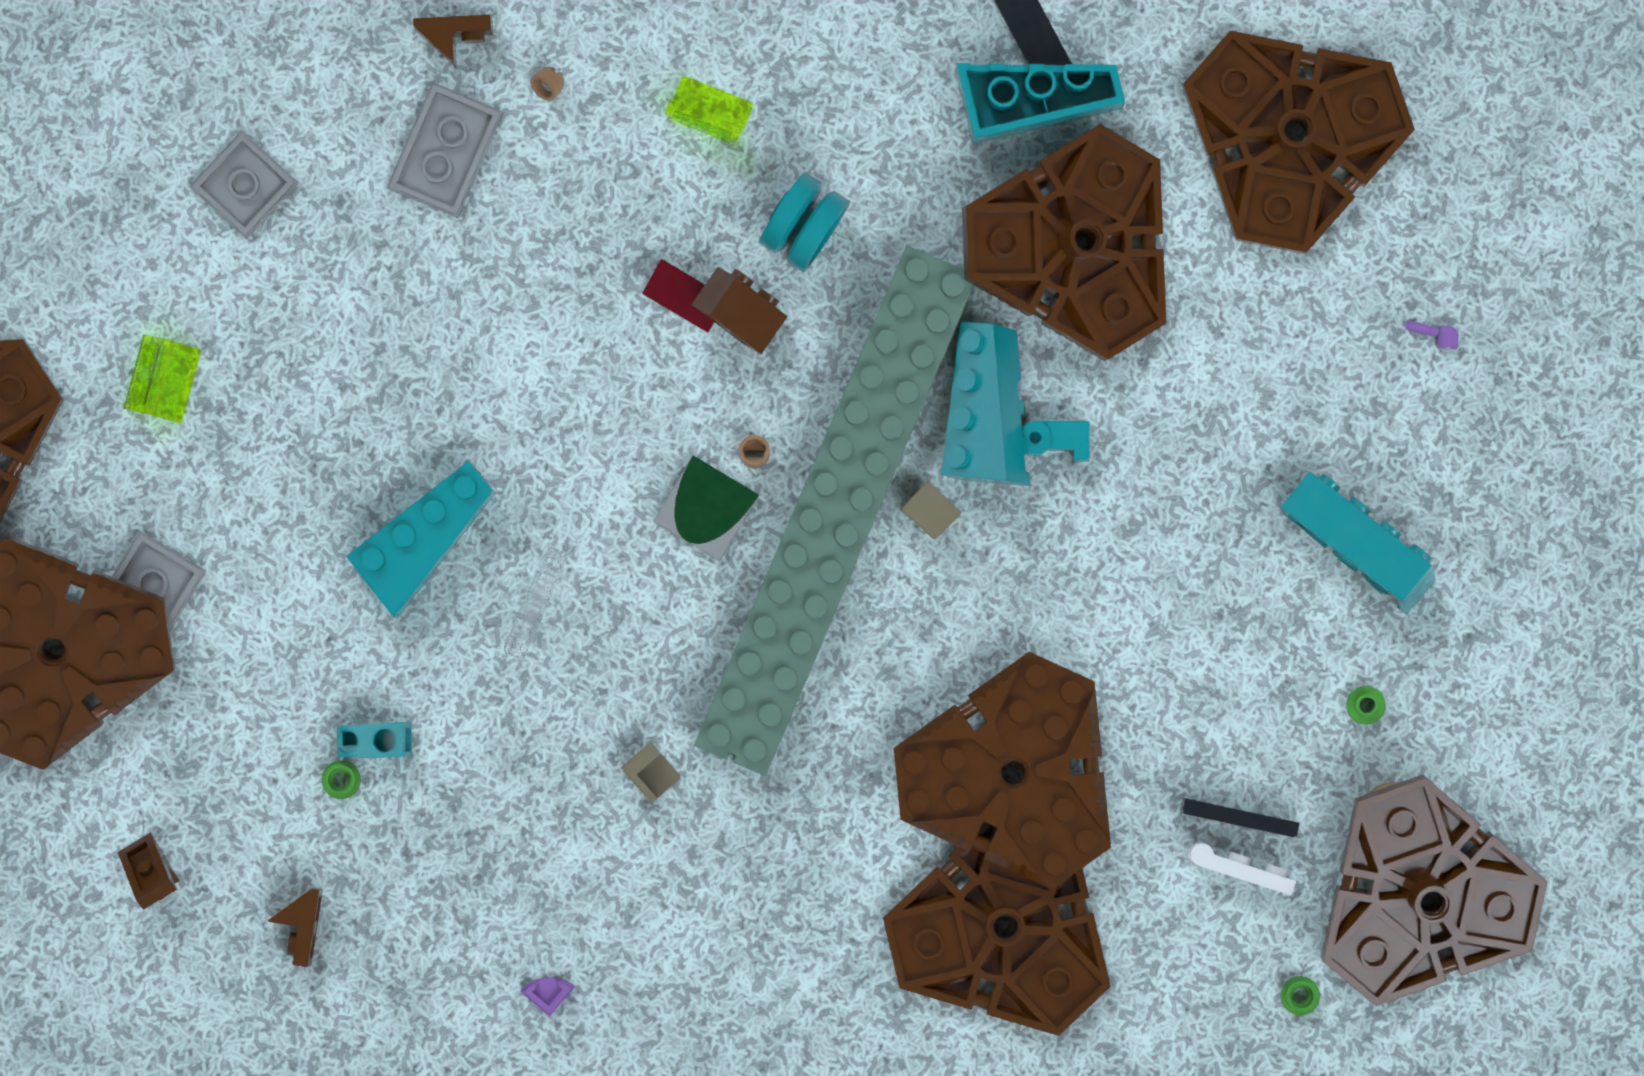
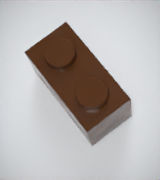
[691,267,788,354]

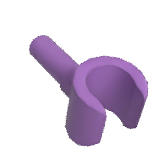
[1406,320,1459,349]

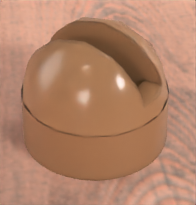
[530,67,565,101]
[739,435,770,469]

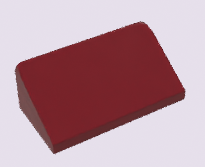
[642,259,714,333]

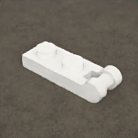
[1188,842,1296,896]

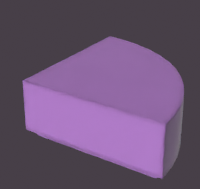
[520,977,575,1017]

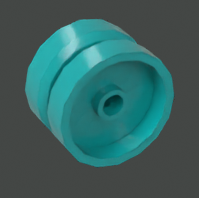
[759,172,850,273]

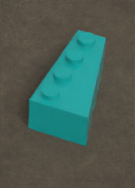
[955,63,1125,144]
[941,322,1031,486]
[346,461,496,619]
[1281,471,1436,615]

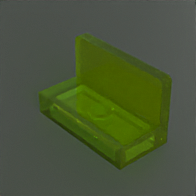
[665,76,753,146]
[123,334,201,423]

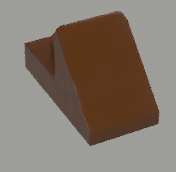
[413,14,493,68]
[117,832,179,910]
[268,888,323,967]

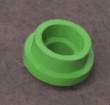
[1346,686,1386,725]
[322,760,361,799]
[1281,976,1320,1015]

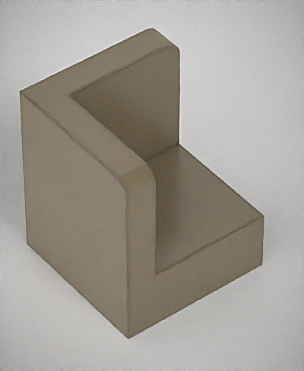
[901,481,961,539]
[621,742,680,803]

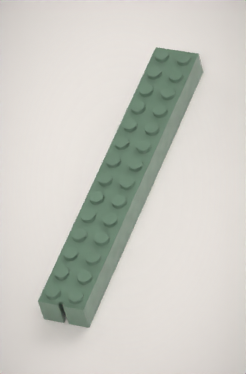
[694,245,974,776]

